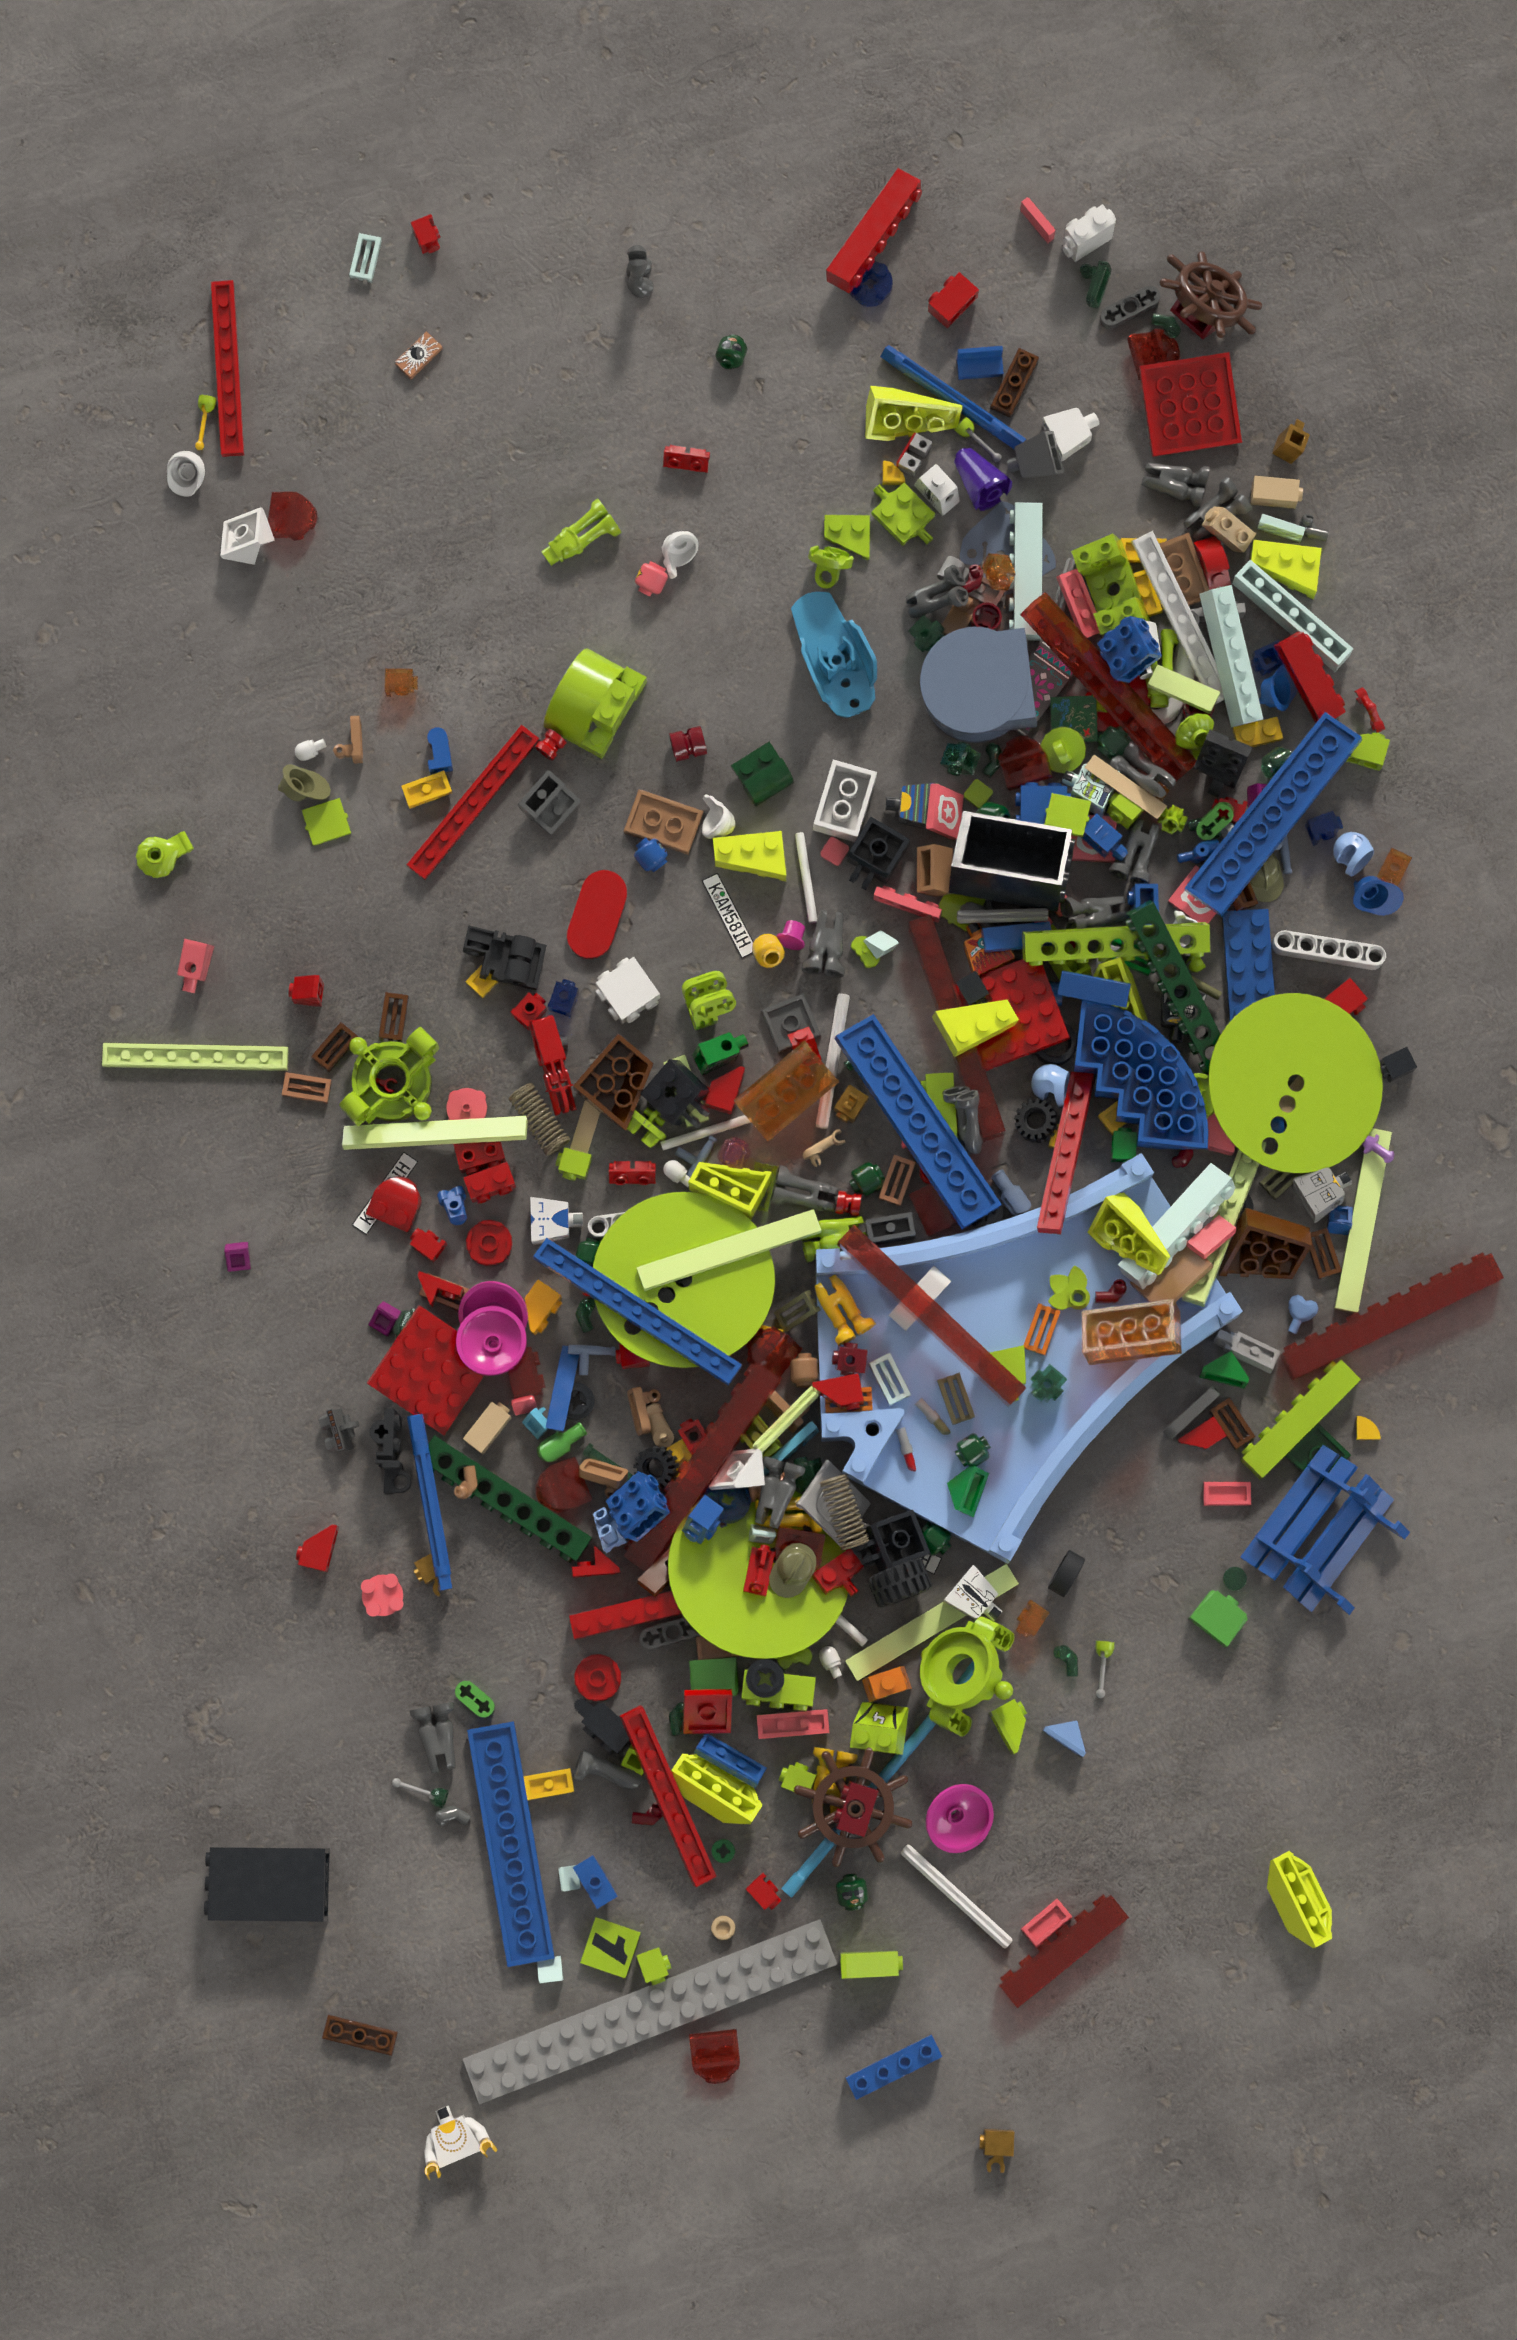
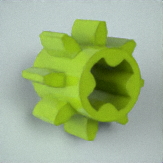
[1157,805,1188,835]

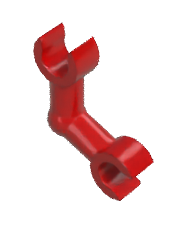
[1354,687,1385,733]

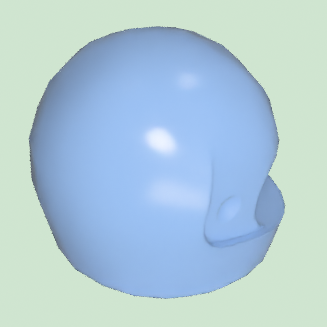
[1333,832,1374,877]
[1031,1064,1070,1107]

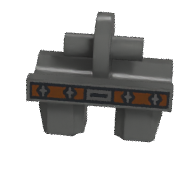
[318,1408,359,1451]

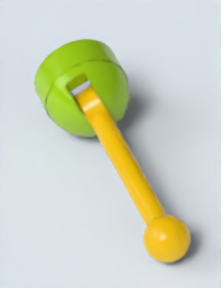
[195,395,217,450]

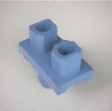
[593,1507,627,1553]

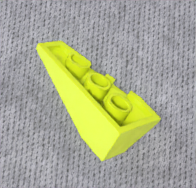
[865,386,962,441]
[1087,1192,1170,1275]

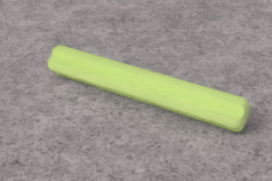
[753,1386,819,1453]

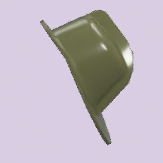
[278,764,331,802]
[1250,853,1284,902]
[769,1543,816,1598]

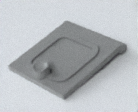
[796,1460,871,1546]

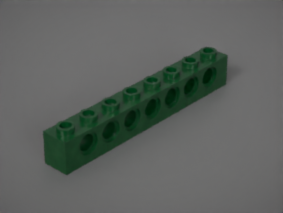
[1125,900,1221,1075]
[428,1435,593,1563]

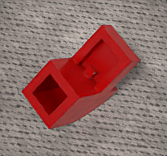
[1194,536,1231,590]

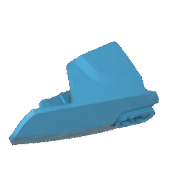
[791,592,877,718]

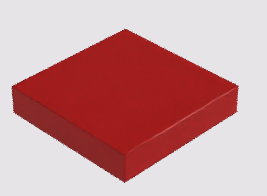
[683,1689,732,1734]

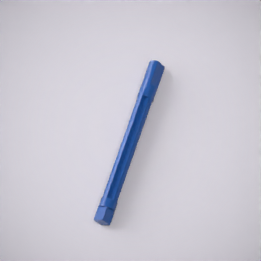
[880,345,1027,450]
[407,1414,452,1591]

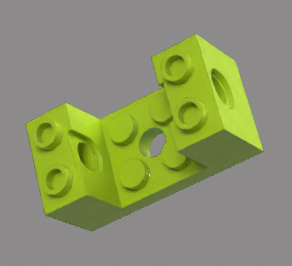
[1071,534,1150,636]

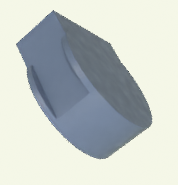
[920,627,1037,743]

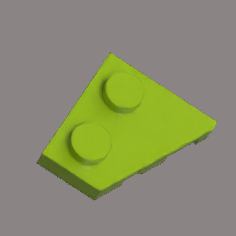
[824,515,870,560]

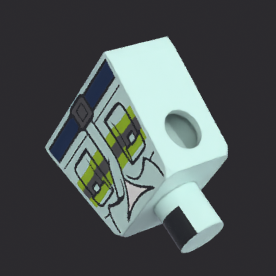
[1062,764,1120,817]

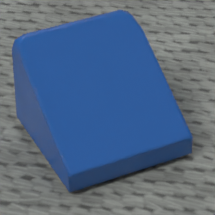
[1327,1205,1353,1235]

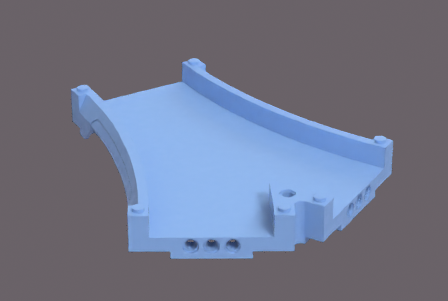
[816,1153,1243,1564]

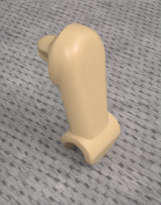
[803,1129,845,1167]
[646,1403,674,1447]

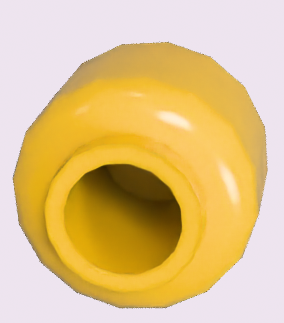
[752,934,785,968]

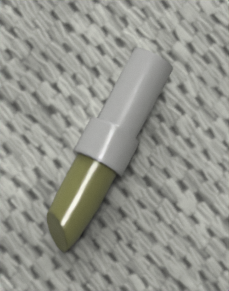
[915,1398,951,1435]

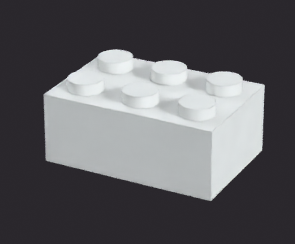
[813,760,877,842]

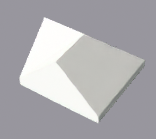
[220,507,275,565]
[709,1449,765,1490]

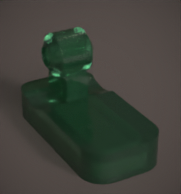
[1080,260,1112,309]

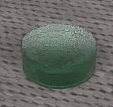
[1222,1567,1247,1591]

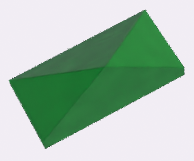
[1199,1351,1249,1389]
[947,1466,989,1517]

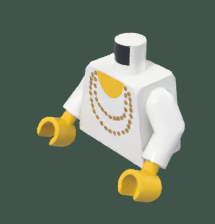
[424,2106,497,2180]

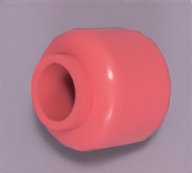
[635,561,668,596]

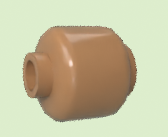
[790,1353,820,1388]

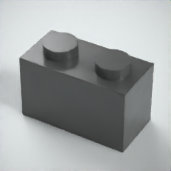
[865,1212,916,1247]

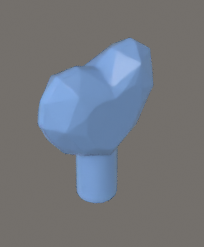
[1288,1295,1319,1334]

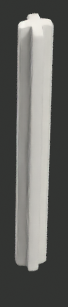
[816,994,850,1129]
[901,1845,1013,1948]

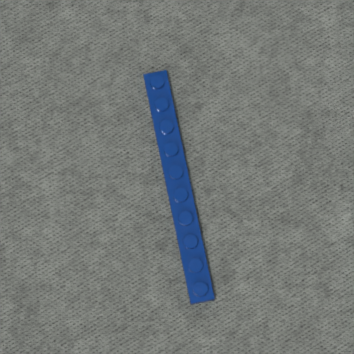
[533,1238,742,1386]

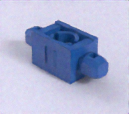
[1081,813,1128,861]

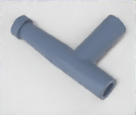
[1275,835,1292,874]
[675,1136,718,1178]
[568,1345,615,1375]

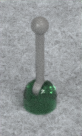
[392,1778,449,1808]

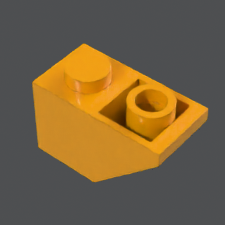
[525,1279,563,1335]

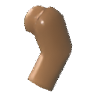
[454,1466,477,1499]

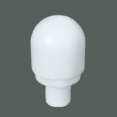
[295,739,327,761]
[663,1160,690,1187]
[819,1646,842,1679]

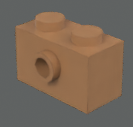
[917,844,953,897]

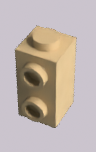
[1250,476,1303,509]
[1202,507,1256,553]
[463,1402,511,1455]

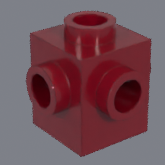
[832,1342,868,1376]

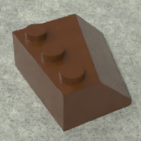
[573,1033,654,1131]
[1219,1208,1312,1279]

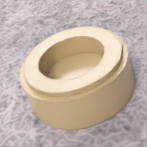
[711,1916,735,1940]

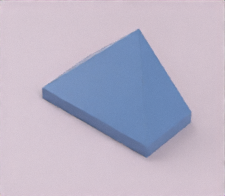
[1042,1721,1086,1757]

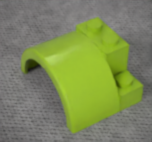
[543,648,647,759]

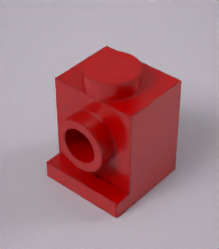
[410,214,441,254]
[1211,797,1248,825]
[511,992,547,1031]
[787,1026,822,1068]
[410,1228,447,1263]
[678,1418,712,1457]
[745,1873,782,1910]

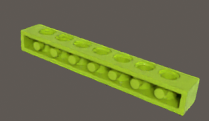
[1022,922,1210,966]

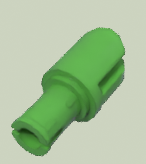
[537,1422,587,1462]

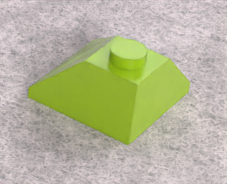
[989,1699,1027,1755]

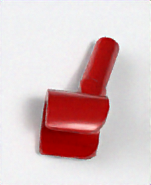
[376,1078,398,1093]

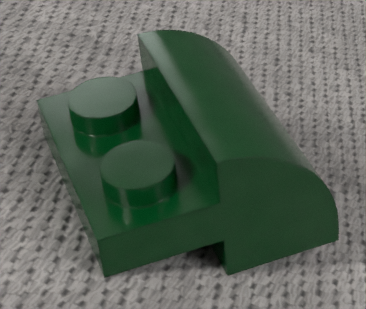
[731,741,794,807]

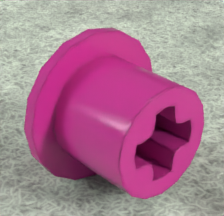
[776,920,805,950]

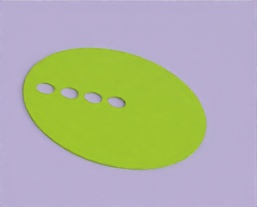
[1208,993,1383,1173]
[593,1192,775,1368]
[668,1487,848,1659]

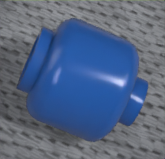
[634,838,668,873]

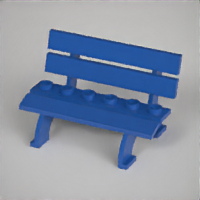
[1240,1445,1410,1615]

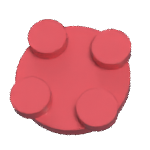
[446,1088,487,1120]
[361,1574,404,1617]

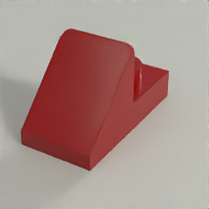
[417,1271,464,1307]
[572,1546,621,1578]

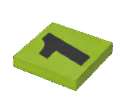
[580,1917,641,1978]

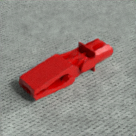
[529,1015,577,1116]

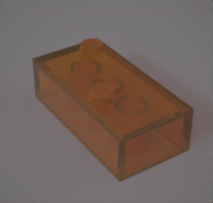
[734,1041,839,1141]
[1082,1299,1182,1365]

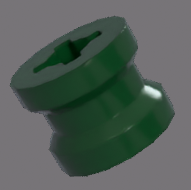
[711,1839,735,1863]

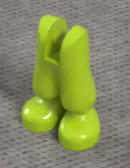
[801,1216,868,1263]

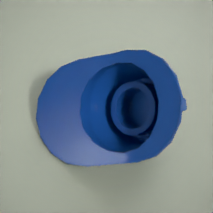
[1259,664,1298,711]
[1353,876,1404,916]

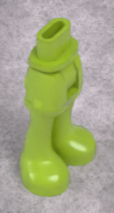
[541,498,622,566]
[1145,629,1180,708]

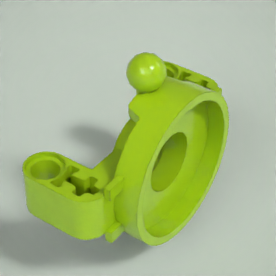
[339,1027,439,1126]
[920,1616,1014,1737]

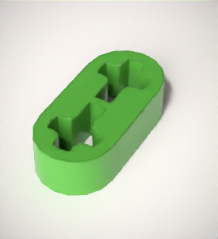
[1196,802,1234,840]
[455,1681,495,1718]

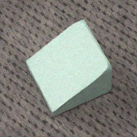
[864,930,899,959]
[749,1524,776,1544]
[558,1865,581,1891]
[537,1956,564,1983]

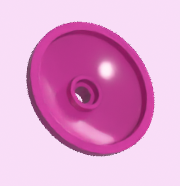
[458,1281,528,1348]
[456,1306,527,1376]
[926,1784,994,1853]

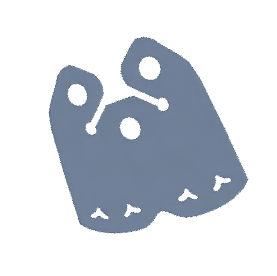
[959,501,1056,595]

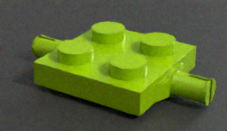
[871,483,935,546]

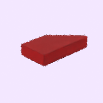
[1177,1416,1227,1449]

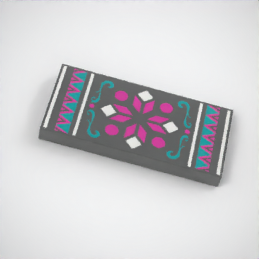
[1013,640,1079,739]

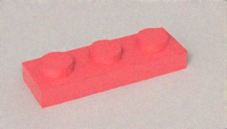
[1056,568,1100,640]
[874,886,942,923]
[757,1709,829,1739]

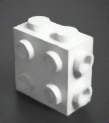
[1062,204,1116,262]
[595,957,660,1024]

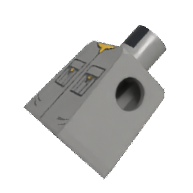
[1292,1168,1352,1223]

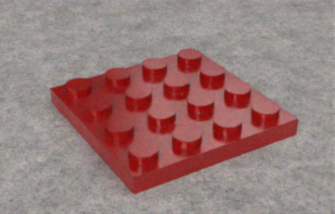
[1139,352,1242,457]
[952,959,1070,1072]
[366,1306,484,1435]

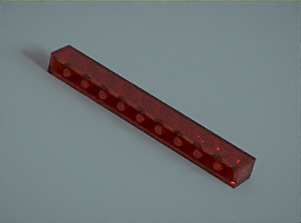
[1020,592,1196,782]
[908,915,1006,1142]
[837,1225,1026,1407]
[1280,1252,1504,1381]
[624,1362,783,1571]

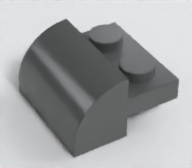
[517,769,581,835]

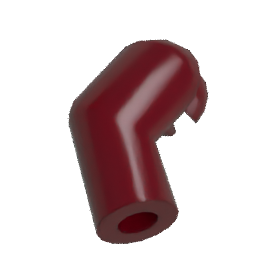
[962,564,983,594]
[1172,1149,1194,1168]
[1095,1279,1127,1303]
[632,1802,663,1826]

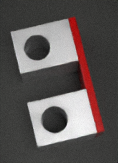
[896,432,932,477]

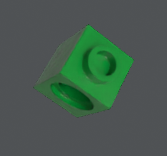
[1111,1128,1137,1163]

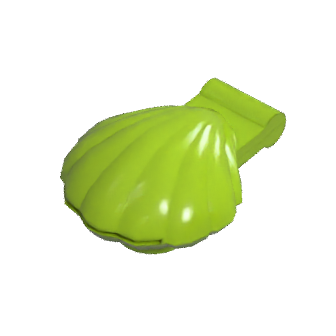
[1175,714,1214,761]
[135,831,194,878]

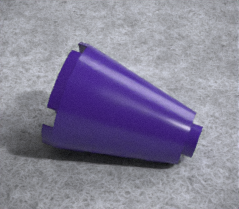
[954,448,1012,511]

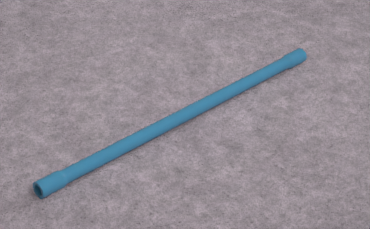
[781,1661,975,1898]

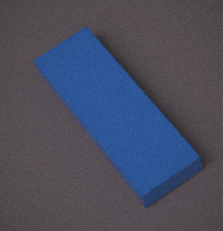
[981,921,1052,953]
[1058,971,1131,1008]
[694,1734,767,1788]

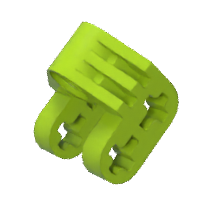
[682,971,736,1030]

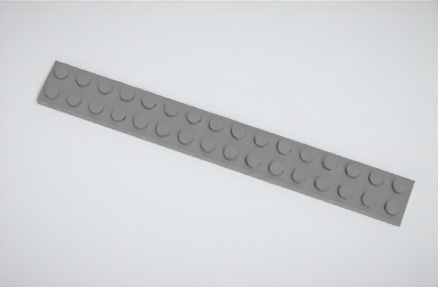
[463,1919,837,2105]

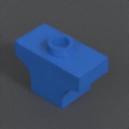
[573,1855,618,1909]

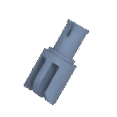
[991,1169,1031,1217]

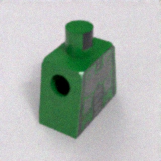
[692,1032,749,1076]

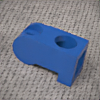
[427,727,453,774]

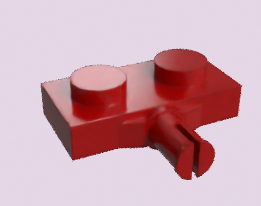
[812,1548,864,1597]

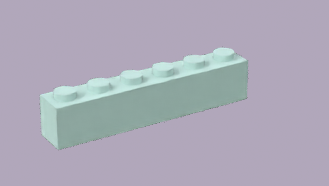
[1009,502,1042,641]
[1232,560,1353,672]
[1199,585,1263,728]
[1118,1163,1236,1290]

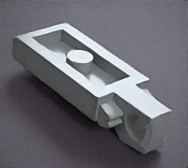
[1213,1329,1280,1374]

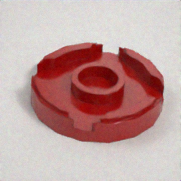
[466,1220,513,1267]
[574,1654,621,1702]

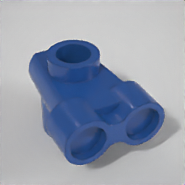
[437,1186,467,1225]

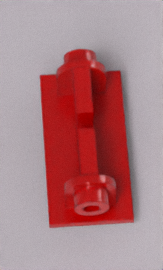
[663,444,710,473]
[609,1161,656,1185]
[743,1545,775,1597]

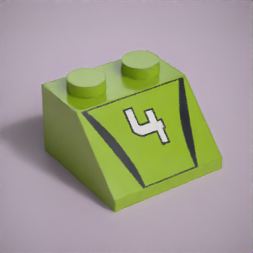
[850,1702,909,1755]

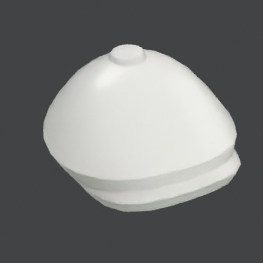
[167,451,205,497]

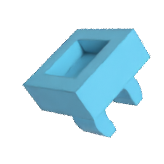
[522,1407,548,1440]

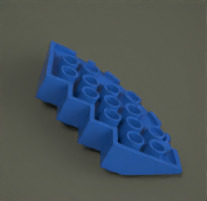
[1074,999,1208,1149]

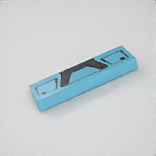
[763,1422,819,1476]

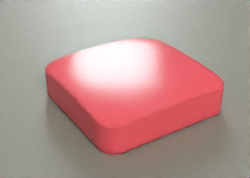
[820,837,849,866]
[511,1395,537,1416]

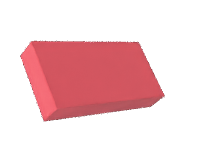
[1020,197,1055,244]
[1187,1215,1236,1259]
[1203,1482,1251,1506]
[1021,1898,1072,1948]

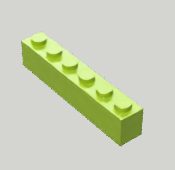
[1240,1360,1361,1480]

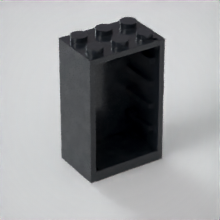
[948,811,1075,912]
[204,1847,330,1922]

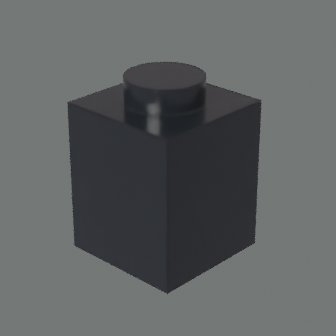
[956,970,992,1006]
[1380,1047,1417,1083]

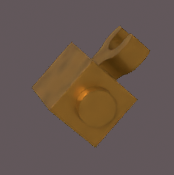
[1272,419,1310,464]
[834,1084,869,1123]
[413,1554,452,1597]
[979,2129,1014,2173]

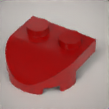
[365,1176,422,1232]

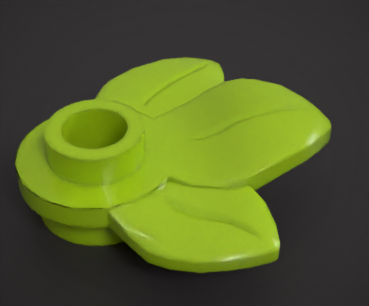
[1048,1266,1090,1310]

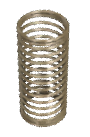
[508,1083,570,1156]
[819,1474,869,1550]

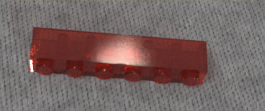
[998,1894,1129,2008]

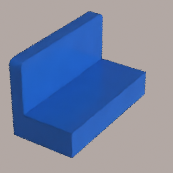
[956,346,1004,380]

